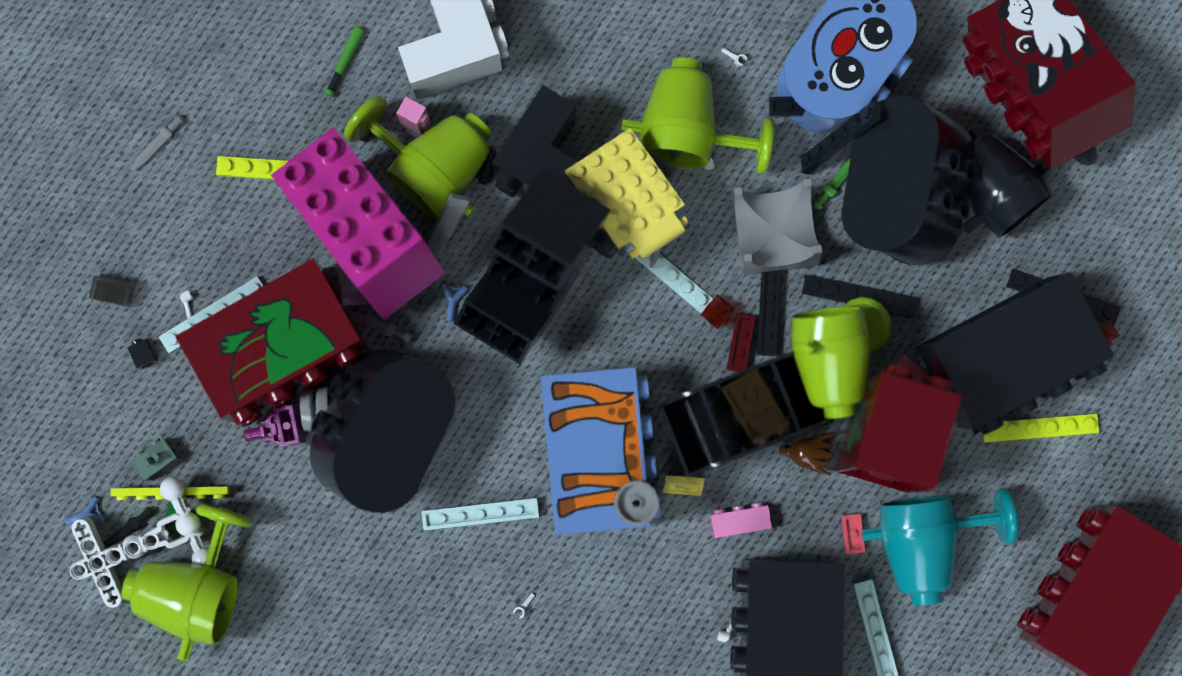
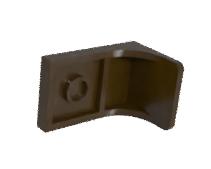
[721,369,789,446]

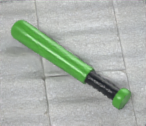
[324,26,364,97]

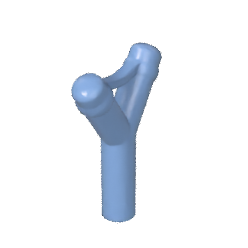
[441,283,468,322]
[65,496,106,525]

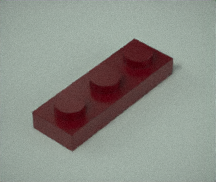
[726,313,755,372]

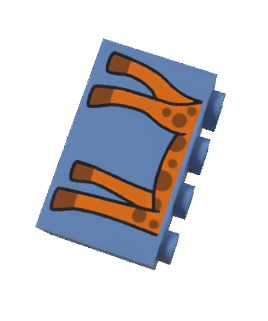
[541,367,660,535]

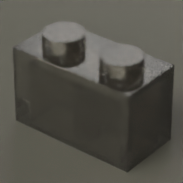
[89,273,135,307]

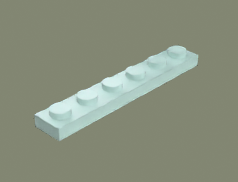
[627,245,713,313]
[159,276,263,354]
[422,498,539,530]
[853,579,898,676]

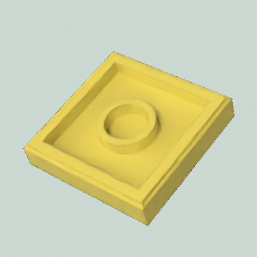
[663,475,705,496]

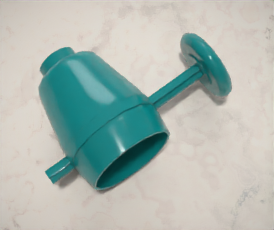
[861,488,1019,606]

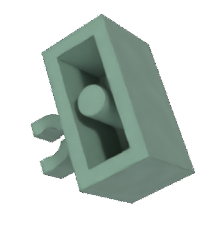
[131,438,180,481]

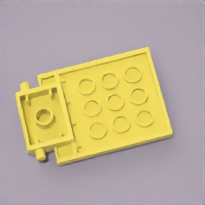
[565,128,688,260]

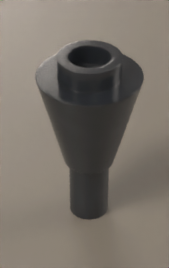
[475,149,496,185]

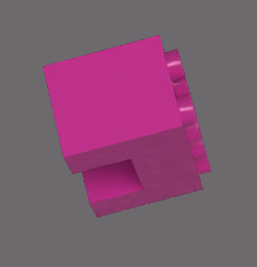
[271,127,446,320]

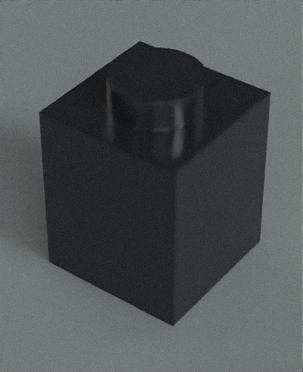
[127,338,158,370]

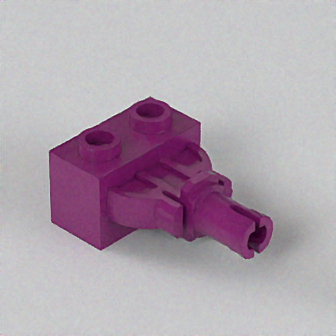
[243,405,307,447]

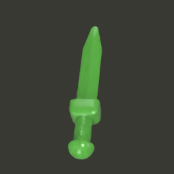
[813,158,851,210]

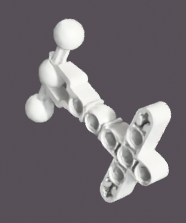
[70,477,209,608]

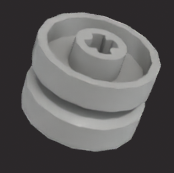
[300,387,332,431]
[614,481,659,525]

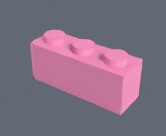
[396,97,431,135]
[710,502,772,538]

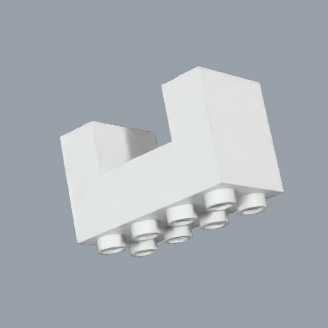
[398,0,509,100]

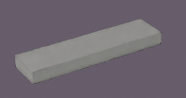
[425,193,470,257]

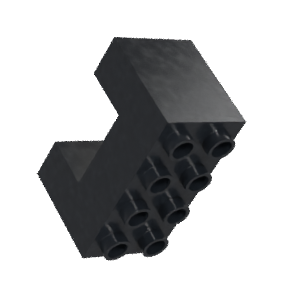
[492,85,675,259]
[454,168,611,365]

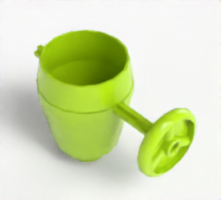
[621,58,775,174]
[344,96,492,219]
[790,297,892,418]
[122,504,253,662]

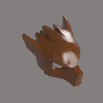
[779,434,835,476]

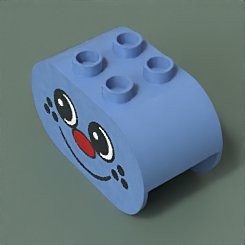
[777,0,917,134]

